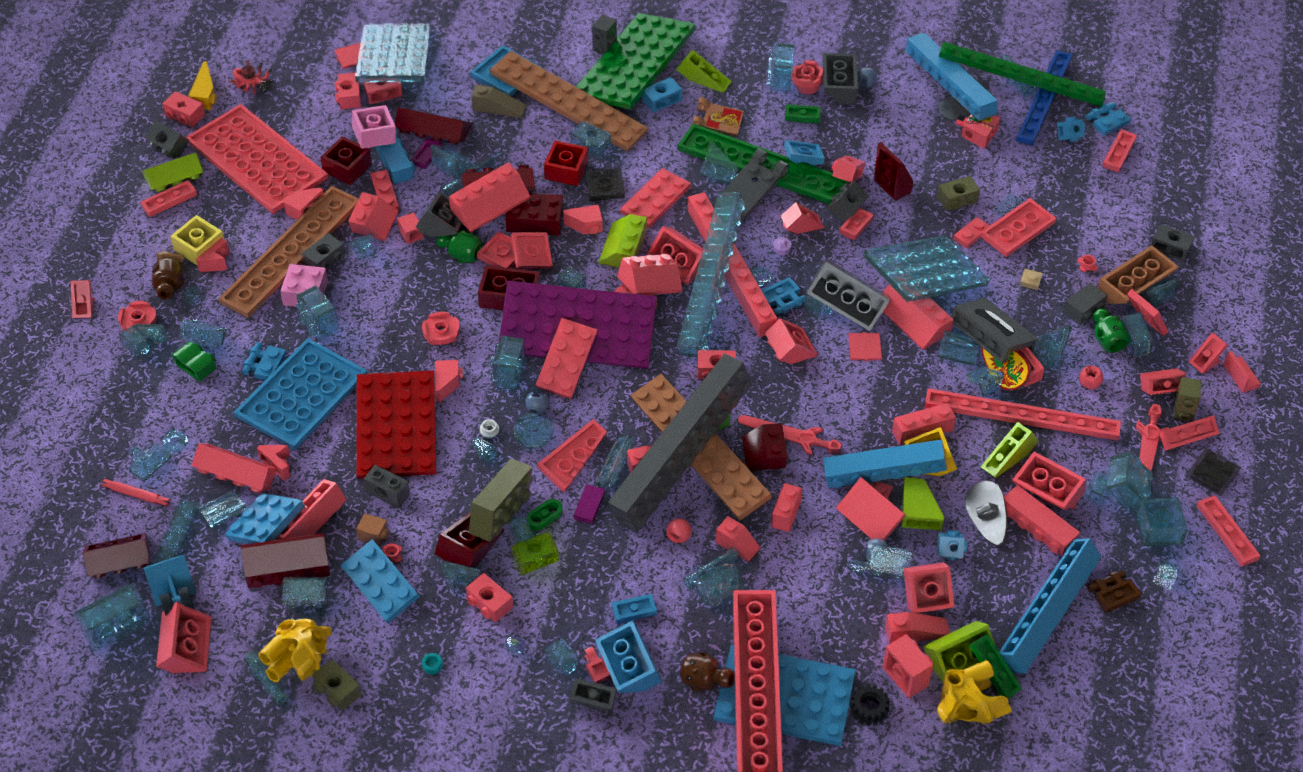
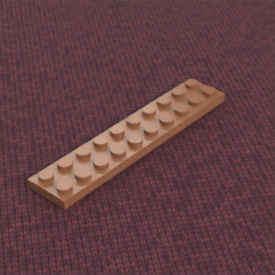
[490,51,648,152]
[218,186,359,318]
[630,374,772,521]

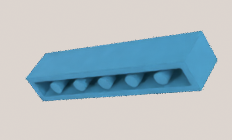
[824,440,947,488]

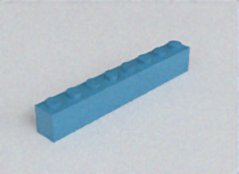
[906,33,998,121]
[999,538,1102,673]

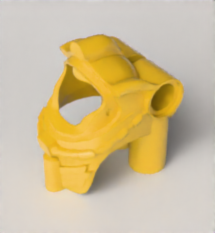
[258,619,332,682]
[937,661,1012,724]

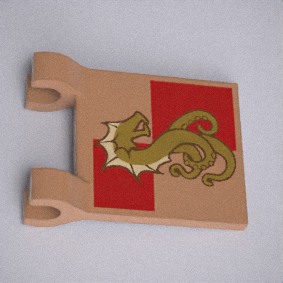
[693,97,744,136]

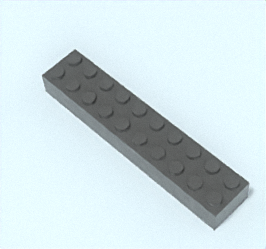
[608,353,752,533]

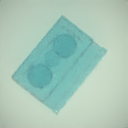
[937,331,980,366]
[198,490,247,528]

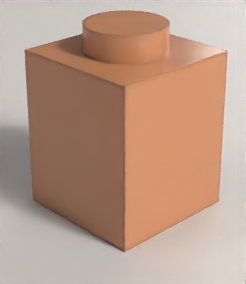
[356,513,390,546]

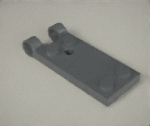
[712,148,789,227]

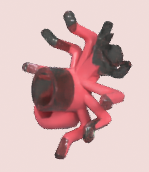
[229,60,274,94]

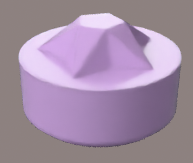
[773,237,791,255]

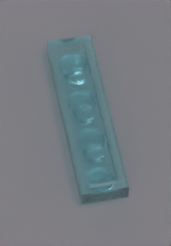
[152,499,201,565]

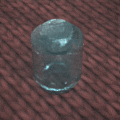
[508,517,535,548]

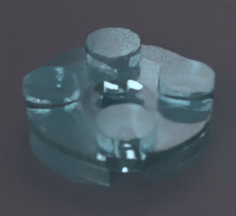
[513,413,553,450]

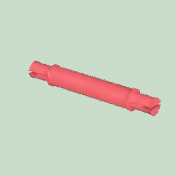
[102,479,171,507]

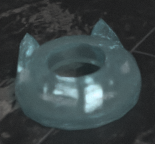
[750,266,773,287]
[162,429,188,453]

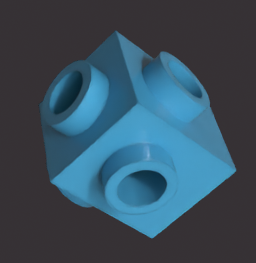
[1057,116,1086,142]
[937,530,968,561]

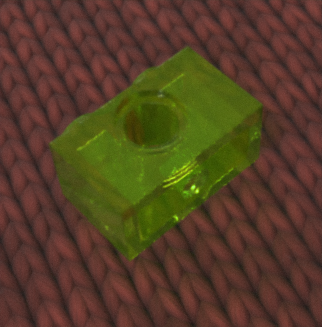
[511,532,559,576]

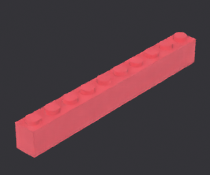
[688,192,777,337]

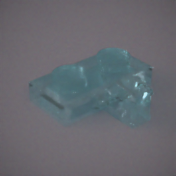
[129,443,172,482]

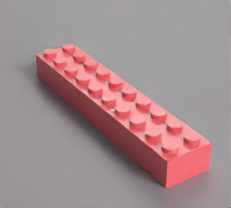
[733,590,783,772]

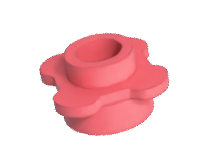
[1077,255,1098,272]
[382,543,402,563]

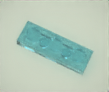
[595,435,634,488]

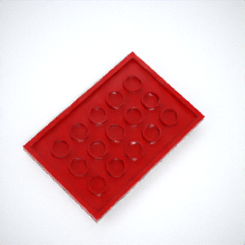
[356,370,436,479]

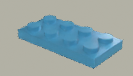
[340,539,420,623]

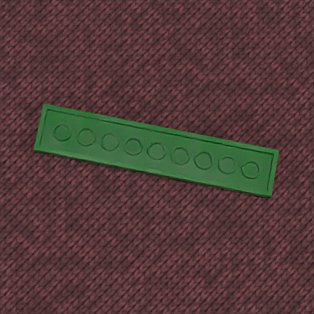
[678,124,851,205]

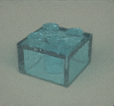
[767,43,794,92]
[296,285,339,342]
[490,335,526,392]
[1106,451,1153,510]
[1134,497,1188,547]

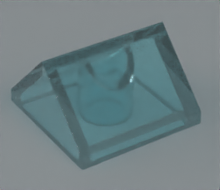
[430,145,476,180]
[1140,278,1179,308]
[1033,326,1072,371]

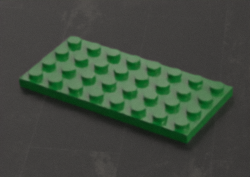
[576,13,696,109]

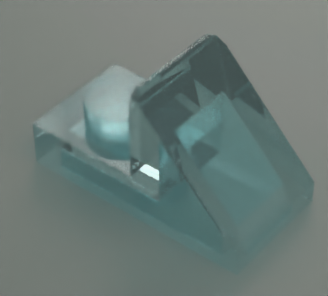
[348,234,375,260]
[966,367,1004,397]
[1153,559,1181,590]
[441,561,482,596]

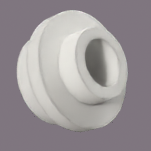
[480,419,499,438]

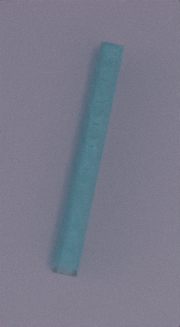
[677,192,745,357]

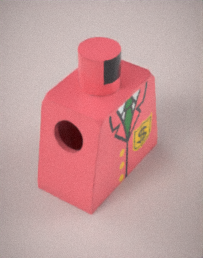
[956,114,1001,149]

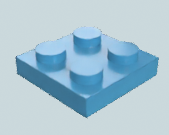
[784,140,825,166]

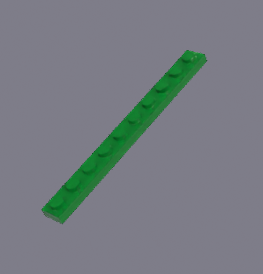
[938,42,1106,107]

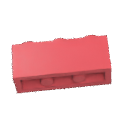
[892,403,956,446]

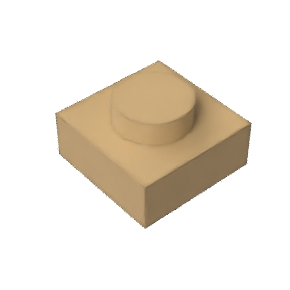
[1020,269,1043,290]

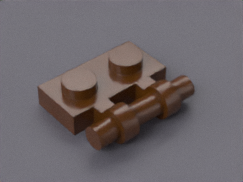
[1087,570,1142,613]

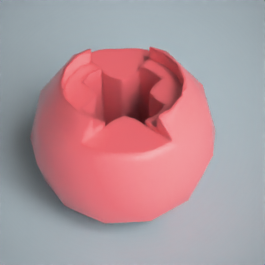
[1079,366,1103,389]
[666,518,692,543]

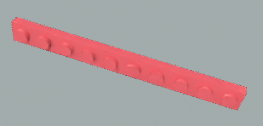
[925,388,1121,441]

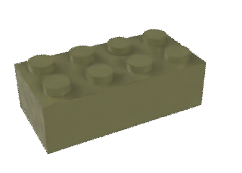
[469,458,533,542]

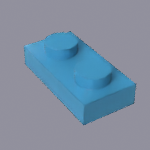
[611,594,657,624]

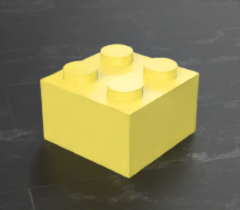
[170,215,224,265]

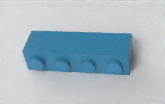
[375,131,415,184]

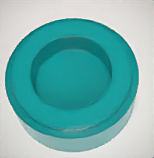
[421,653,443,675]

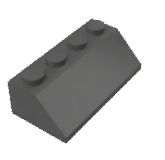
[806,258,890,331]

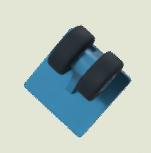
[144,555,196,616]

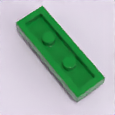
[969,634,1022,699]

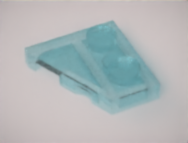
[700,142,739,184]

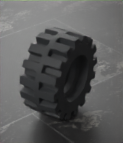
[850,684,890,726]

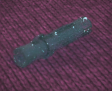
[683,547,739,589]
[244,651,289,706]

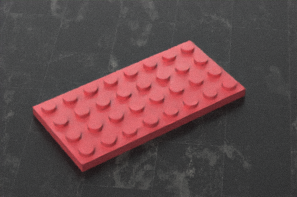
[186,104,329,214]

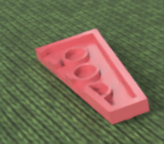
[537,419,607,493]

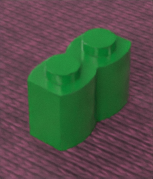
[172,341,217,382]

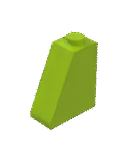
[901,477,944,531]

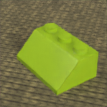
[142,152,203,192]
[598,214,647,268]
[923,621,995,683]

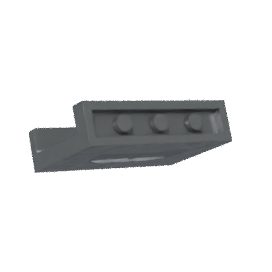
[951,297,1038,363]

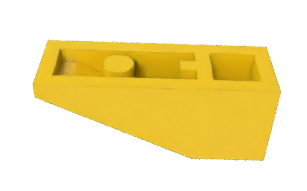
[188,61,217,110]

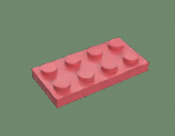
[620,168,691,228]
[980,198,1056,257]
[535,318,597,399]

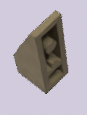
[471,84,526,118]

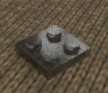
[586,168,625,201]
[1186,448,1241,496]

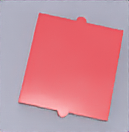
[334,42,371,69]
[848,332,882,362]

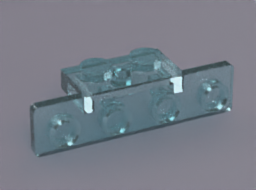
[848,545,913,579]

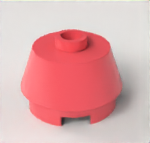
[791,60,823,94]

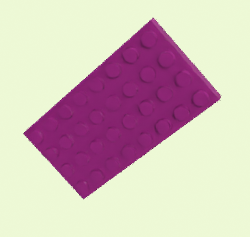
[498,281,657,369]

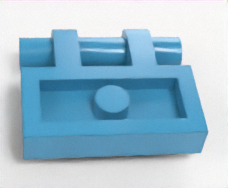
[1086,102,1131,136]
[761,277,807,316]
[242,342,287,380]

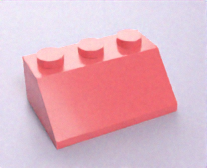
[647,226,713,285]
[617,254,682,295]
[1012,452,1086,510]
[156,602,211,673]

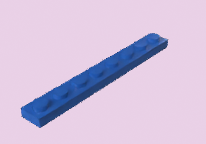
[1016,50,1073,146]

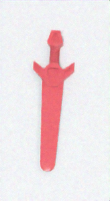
[1136,404,1169,491]
[738,415,842,455]

